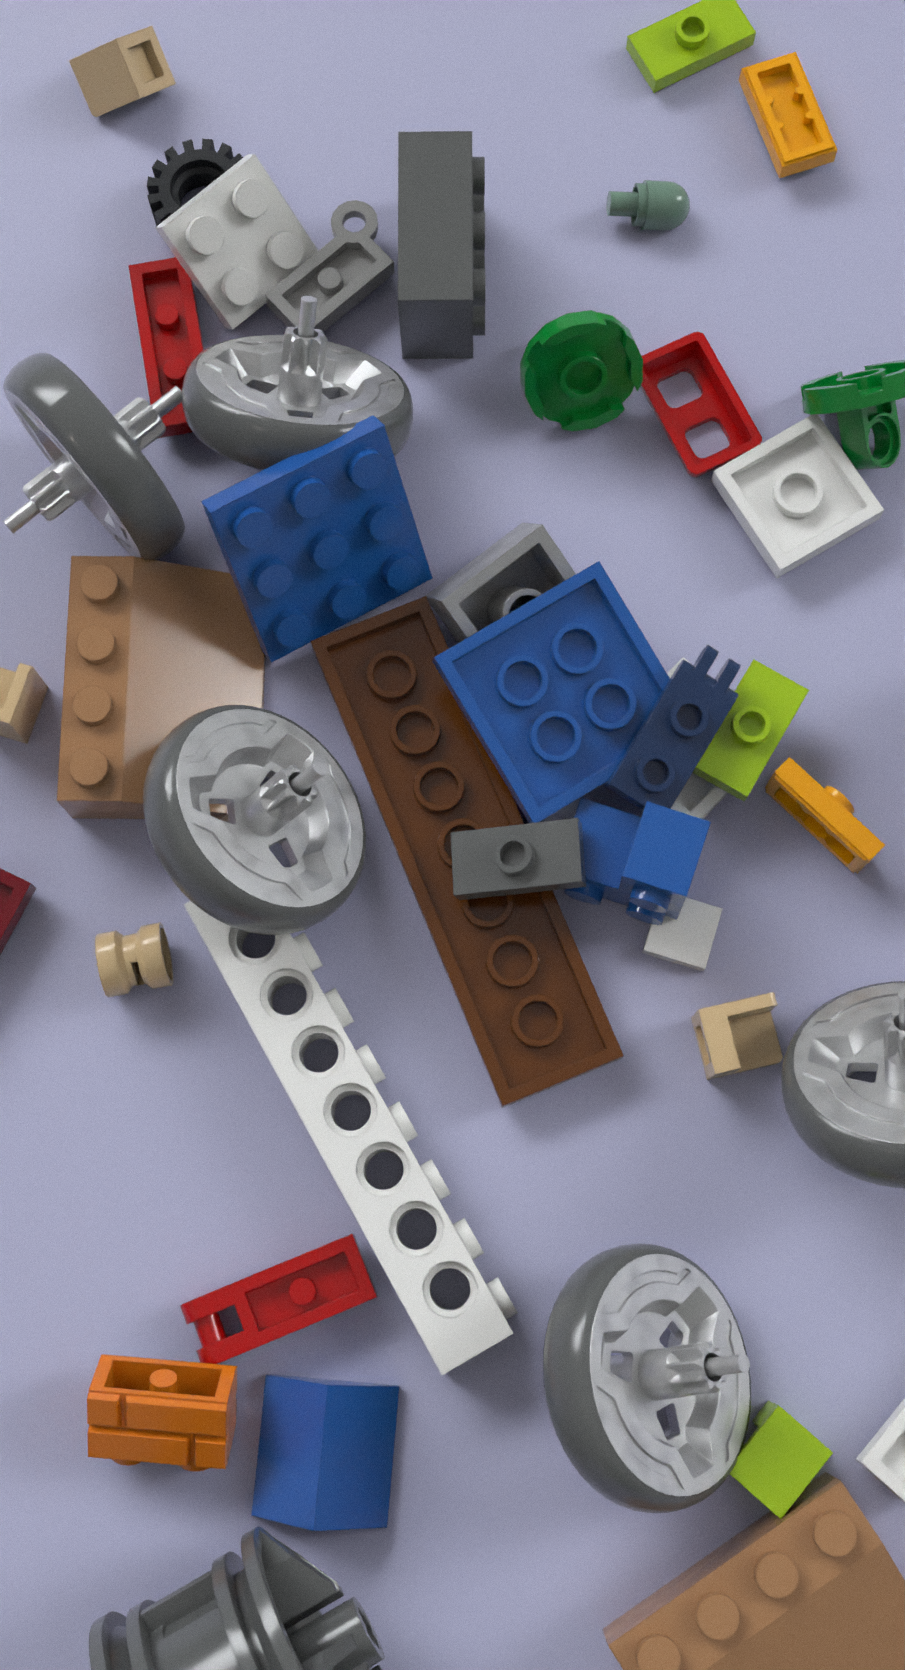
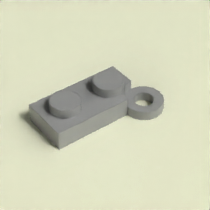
[265,200,395,332]

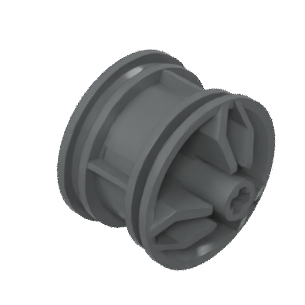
[89,1526,384,1670]

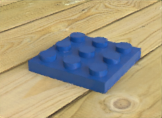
[201,415,433,663]
[432,561,670,823]

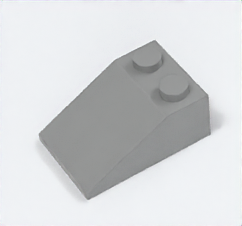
[426,523,576,643]

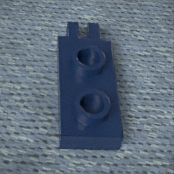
[605,645,741,811]

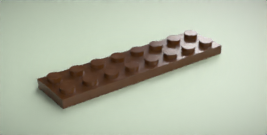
[310,596,624,1108]

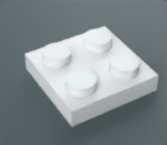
[155,154,318,330]
[711,414,884,578]

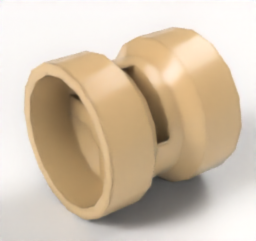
[95,922,173,998]

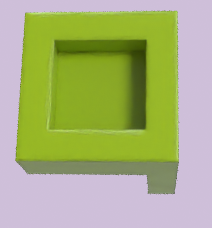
[730,1400,833,1519]

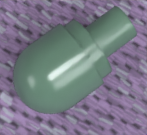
[606,180,690,230]

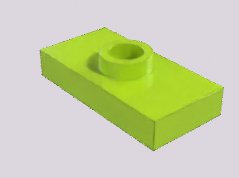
[626,0,756,93]
[692,659,809,802]

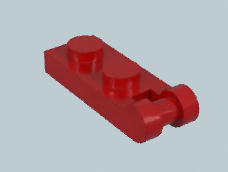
[180,1234,378,1364]

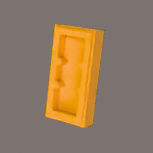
[739,52,837,179]
[765,757,885,874]

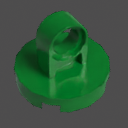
[520,310,643,431]
[801,360,905,470]

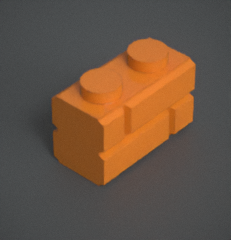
[87,1354,237,1472]

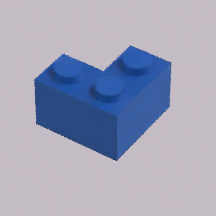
[564,798,711,925]

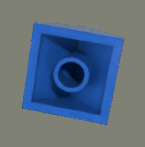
[251,1374,400,1531]

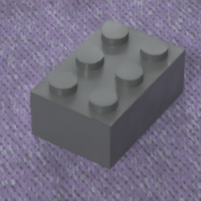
[398,131,485,359]

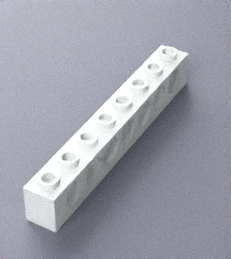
[184,901,518,1375]

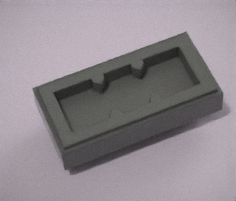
[451,818,586,900]

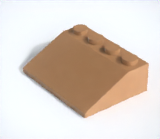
[57,556,265,820]
[602,1472,905,1670]

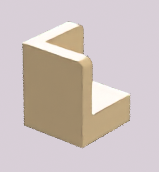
[69,26,176,117]
[0,663,48,744]
[691,992,783,1080]

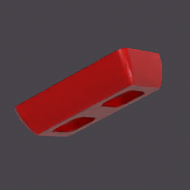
[640,332,762,478]

